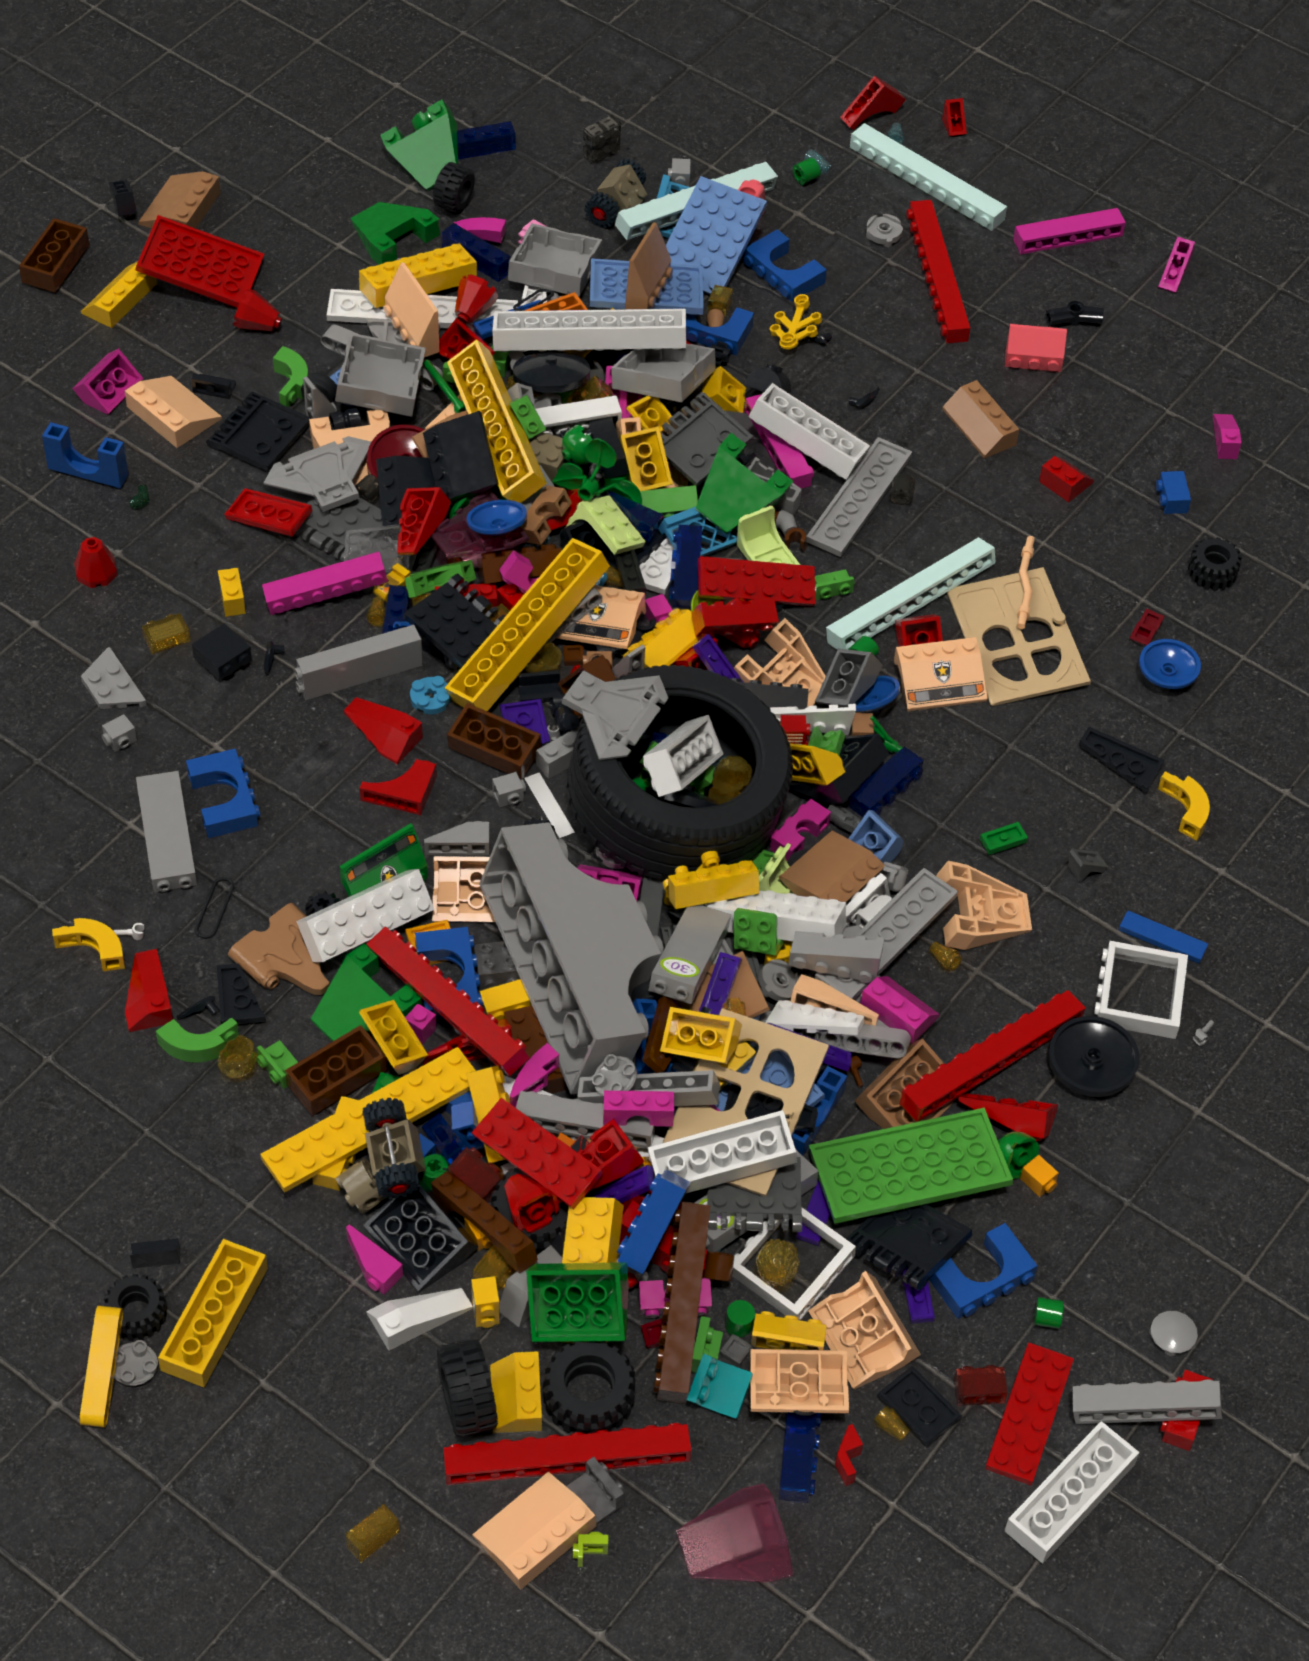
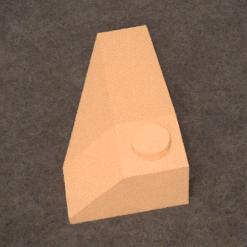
[791,974,879,1026]

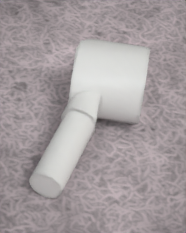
[114,923,145,940]

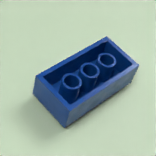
[617,1169,691,1274]

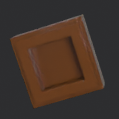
[563,645,584,666]

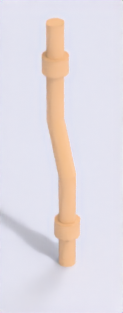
[1017,536,1035,629]

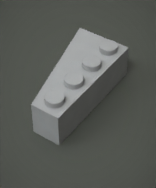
[789,931,885,983]

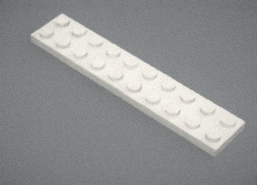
[327,289,518,330]

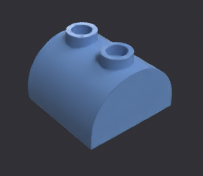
[848,810,904,864]

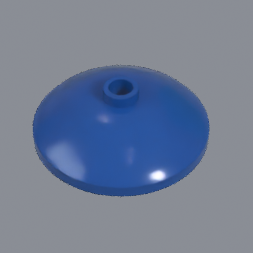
[467,500,527,536]
[1139,639,1201,689]
[843,676,900,713]

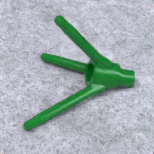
[870,716,905,755]

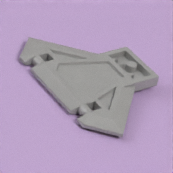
[264,436,371,512]
[562,670,668,760]

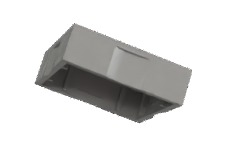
[508,223,602,297]
[335,333,426,417]
[612,344,716,402]

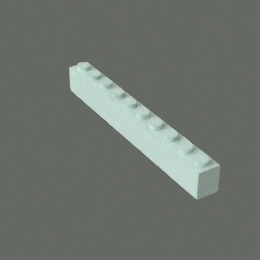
[850,123,1007,231]
[615,162,778,240]
[826,537,995,650]

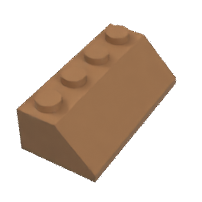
[942,380,1019,459]

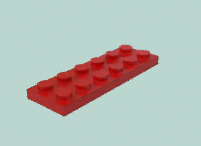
[698,556,816,607]
[472,1098,604,1210]
[985,1342,1074,1486]

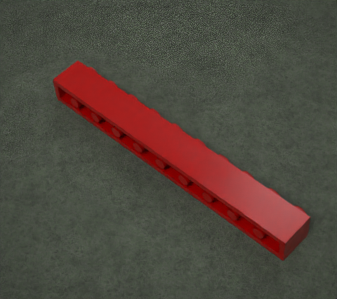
[906,200,970,344]
[366,926,529,1077]
[899,990,1086,1122]
[444,1423,691,1485]

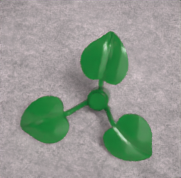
[552,438,642,513]

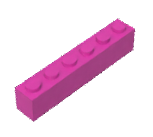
[1013,208,1126,254]
[744,394,814,489]
[262,552,388,615]

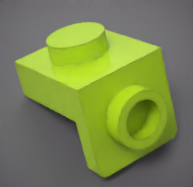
[573,1532,608,1567]

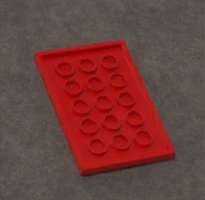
[135,215,264,308]

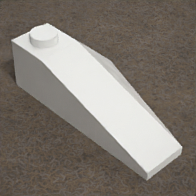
[366,1288,473,1351]

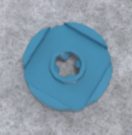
[410,676,451,714]

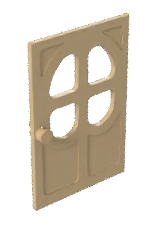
[947,567,1091,706]
[663,1008,829,1197]

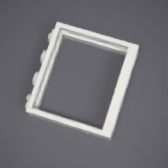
[1094,941,1188,1039]
[732,1208,856,1320]

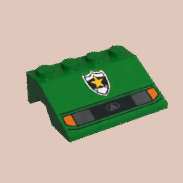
[339,823,428,897]

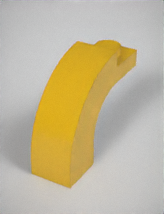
[1158,771,1210,841]
[52,918,125,971]

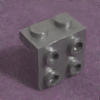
[474,941,520,991]
[566,1457,625,1525]

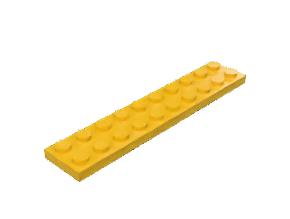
[260,1047,476,1193]

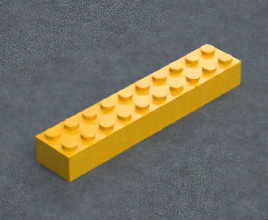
[447,339,547,503]
[445,538,610,711]

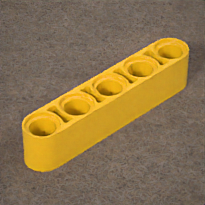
[80,1306,123,1428]

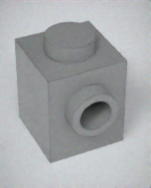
[668,158,690,187]
[102,714,137,752]
[492,772,526,807]

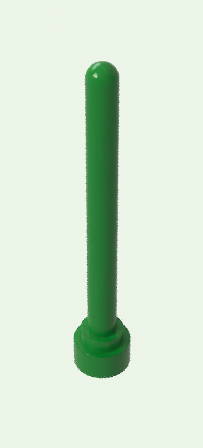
[423,360,467,414]

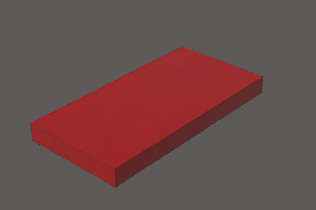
[224,488,312,536]

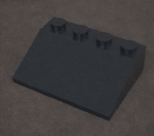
[423,411,499,507]
[376,455,446,539]
[789,734,889,805]
[363,1179,479,1292]

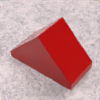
[942,98,967,136]

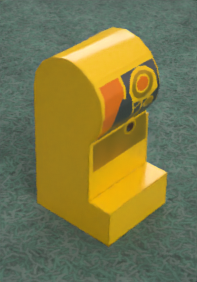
[373,563,411,603]

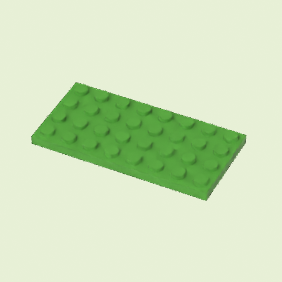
[809,1108,1013,1224]

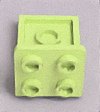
[566,495,646,555]
[737,506,800,565]
[759,843,794,894]

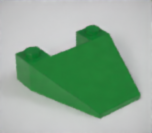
[380,99,458,191]
[351,202,440,265]
[695,433,793,534]
[311,943,422,1042]

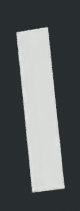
[524,773,575,838]

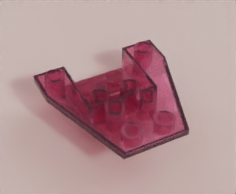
[676,1483,793,1582]

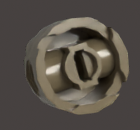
[336,1158,387,1214]

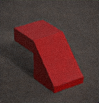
[835,1424,863,1486]

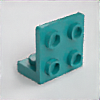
[687,1354,753,1419]

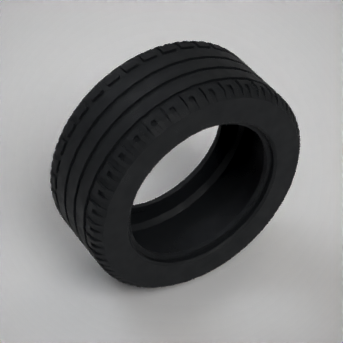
[567,665,793,881]

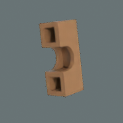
[516,485,572,545]

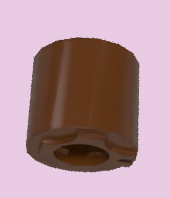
[704,1251,735,1281]

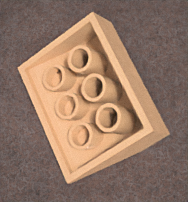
[383,262,439,357]
[125,376,222,448]
[472,1472,597,1590]

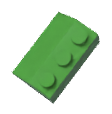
[636,485,698,520]

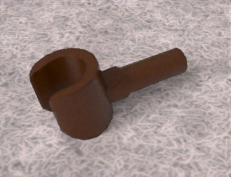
[848,1055,864,1088]

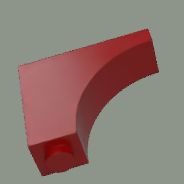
[840,76,906,130]
[360,759,437,815]

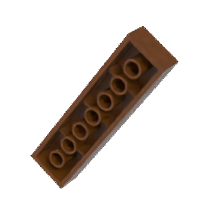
[653,1202,711,1404]

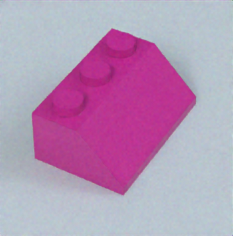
[72,349,143,414]
[860,976,940,1044]

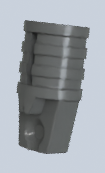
[828,803,861,833]

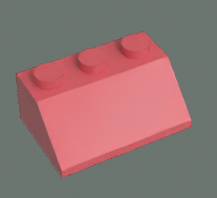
[1005,324,1067,372]

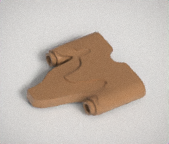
[228,903,330,995]

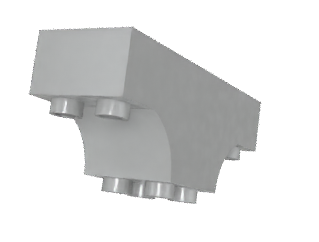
[479,822,664,1094]

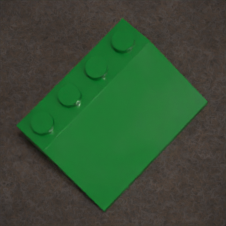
[526,1262,629,1342]

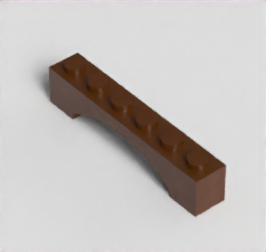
[431,1170,538,1274]

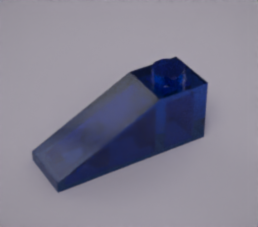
[607,491,663,542]
[421,1113,477,1174]

